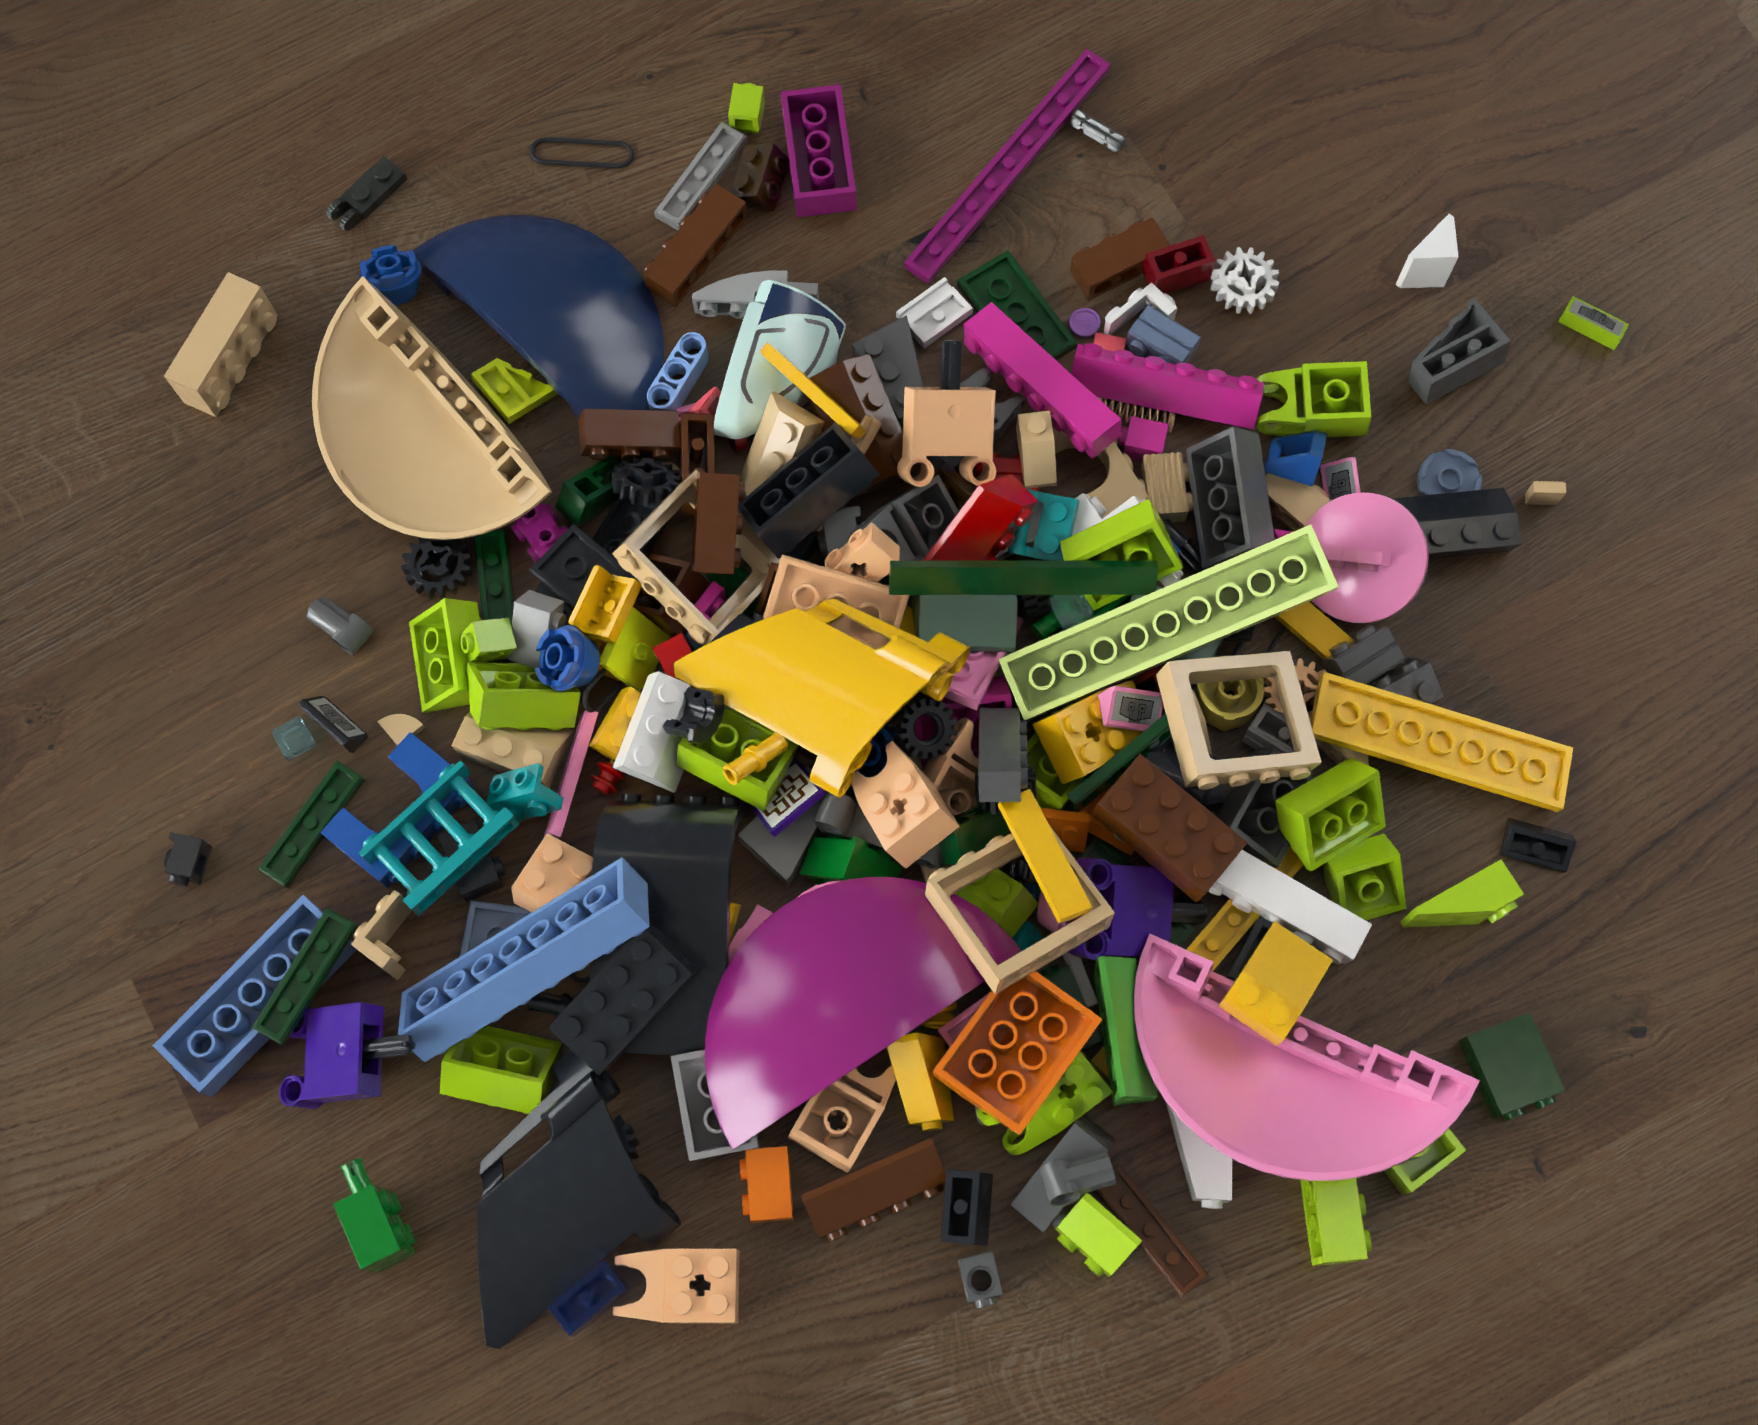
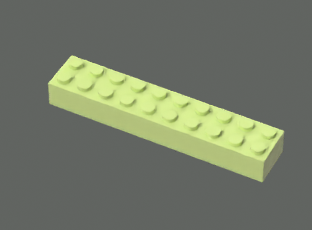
[998,524,1339,721]

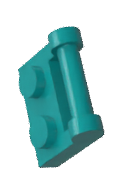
[1007,489,1080,561]

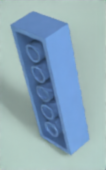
[153,895,357,1097]

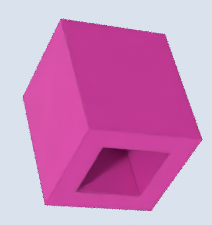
[1118,416,1168,462]

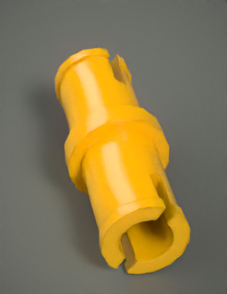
[723,732,788,785]

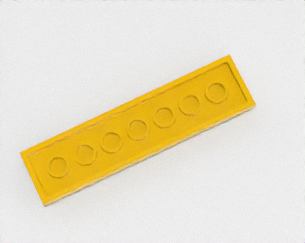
[1310,672,1573,812]

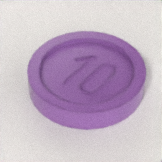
[1069,308,1101,339]

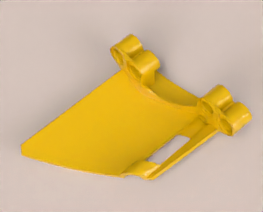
[674,599,970,798]

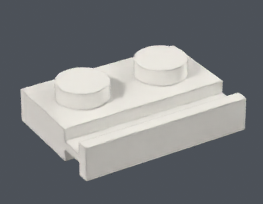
[896,277,973,349]

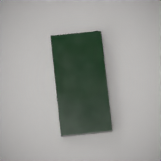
[957,250,1077,360]

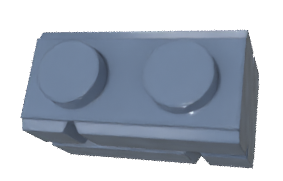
[1126,305,1201,364]

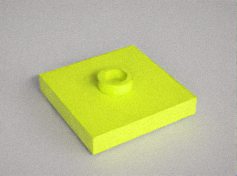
[599,607,670,692]

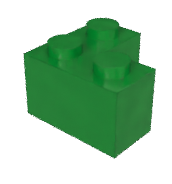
[800,834,902,884]

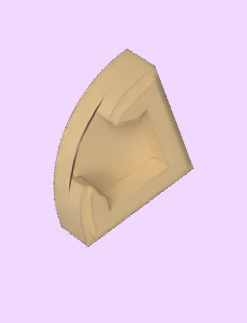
[377,714,425,746]

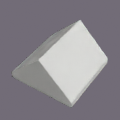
[1396,214,1459,288]

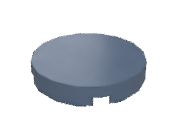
[1416,449,1482,496]

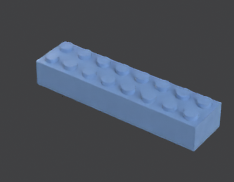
[398,857,649,1062]

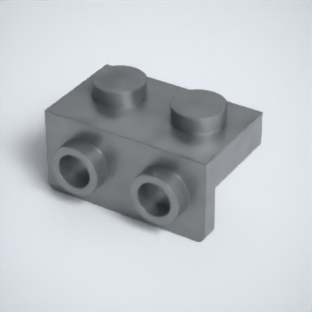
[1366,657,1444,704]

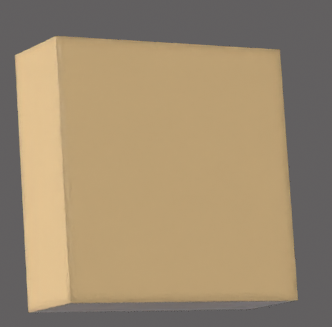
[1525,481,1566,505]

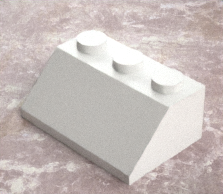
[613,671,693,793]

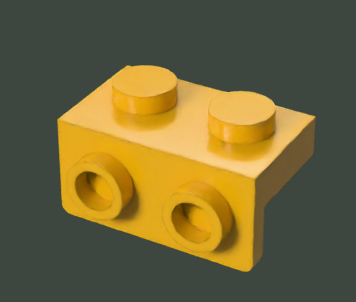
[569,565,642,643]

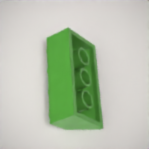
[1093,956,1159,1106]

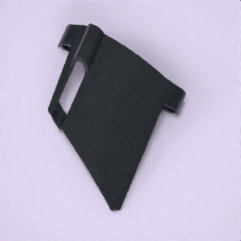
[477,1050,681,1349]

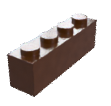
[643,184,748,307]

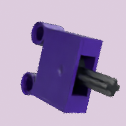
[1068,857,1208,960]
[279,1002,416,1109]

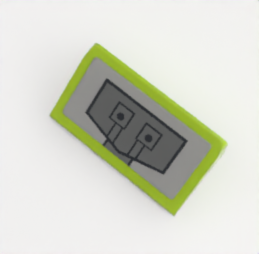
[1558,296,1629,350]

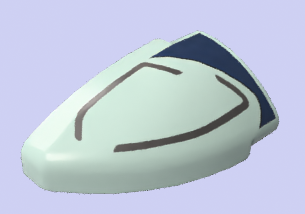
[714,280,846,439]

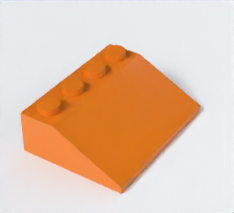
[933,971,1103,1136]

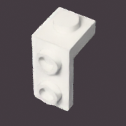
[1104,282,1177,335]

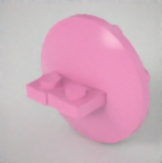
[1307,493,1429,623]

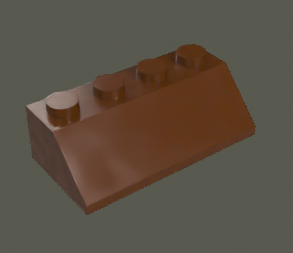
[806,354,918,497]
[801,1138,946,1243]

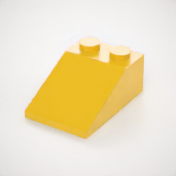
[1218,921,1333,1046]

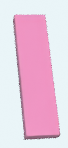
[544,710,598,839]

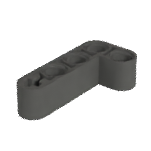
[814,791,945,870]

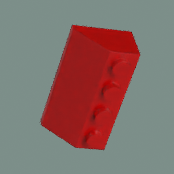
[923,474,1038,561]

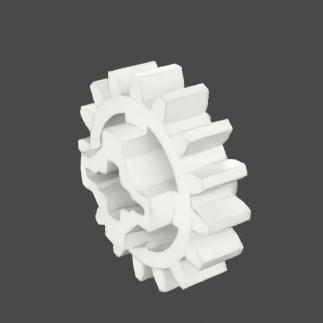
[1211,247,1279,314]

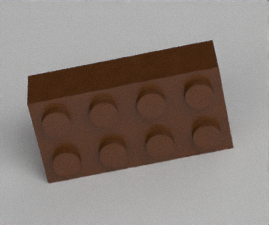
[1091,754,1248,903]

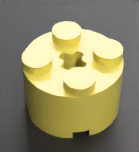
[1194,656,1264,731]

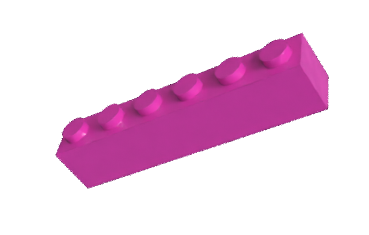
[963,302,1121,459]
[1071,343,1264,430]

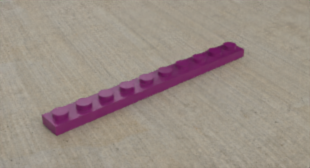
[904,48,1111,285]

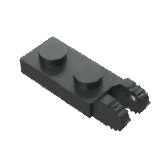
[326,155,407,232]

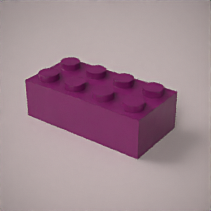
[780,84,857,218]

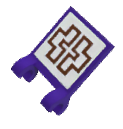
[748,758,827,837]

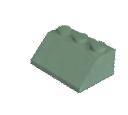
[911,595,1017,652]

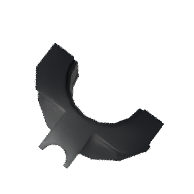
[662,687,724,743]

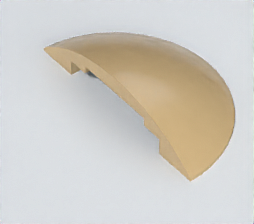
[312,276,552,540]

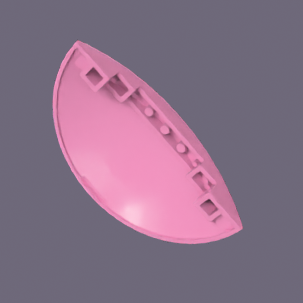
[1134,934,1480,1181]

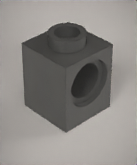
[958,1251,1003,1309]

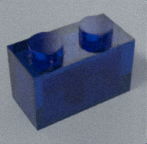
[547,1260,631,1337]

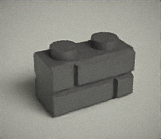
[1322,625,1405,684]

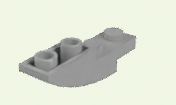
[692,271,819,319]

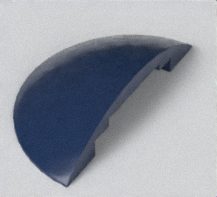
[413,215,664,419]

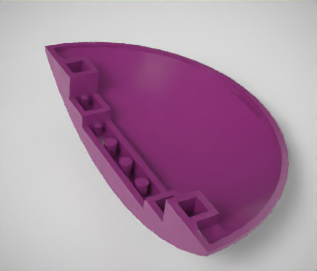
[705,877,1022,1149]

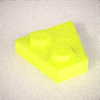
[471,358,558,424]

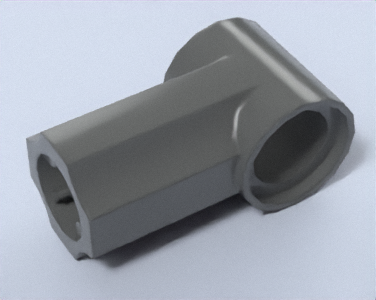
[306,595,374,656]
[1040,1152,1116,1207]

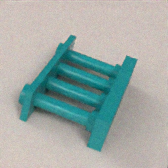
[358,760,519,916]

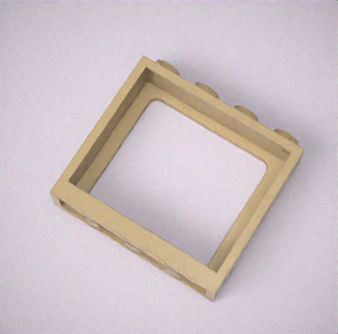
[612,470,781,646]
[1156,651,1322,790]
[925,825,1115,994]

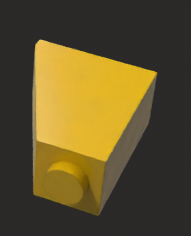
[887,1032,954,1131]

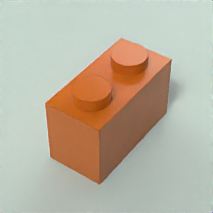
[740,1146,794,1223]

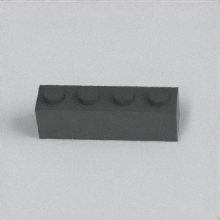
[978,708,1028,802]

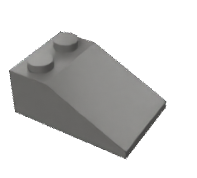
[671,1049,759,1161]

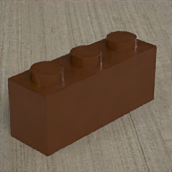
[1070,217,1171,301]
[578,409,681,461]
[679,414,715,518]
[691,472,745,574]

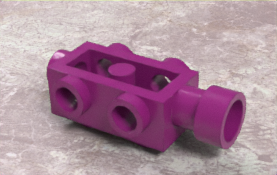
[511,503,568,563]

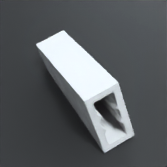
[1165,1101,1232,1209]

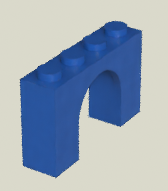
[320,732,475,888]

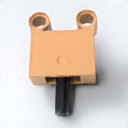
[897,340,996,487]

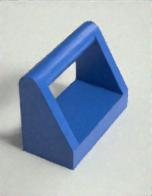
[1264,430,1327,486]

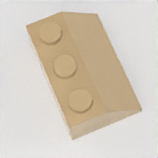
[740,392,825,496]
[451,712,575,788]

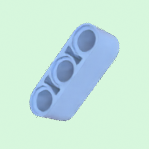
[647,332,709,411]

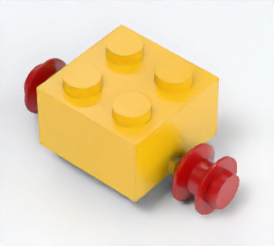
[589,686,643,796]

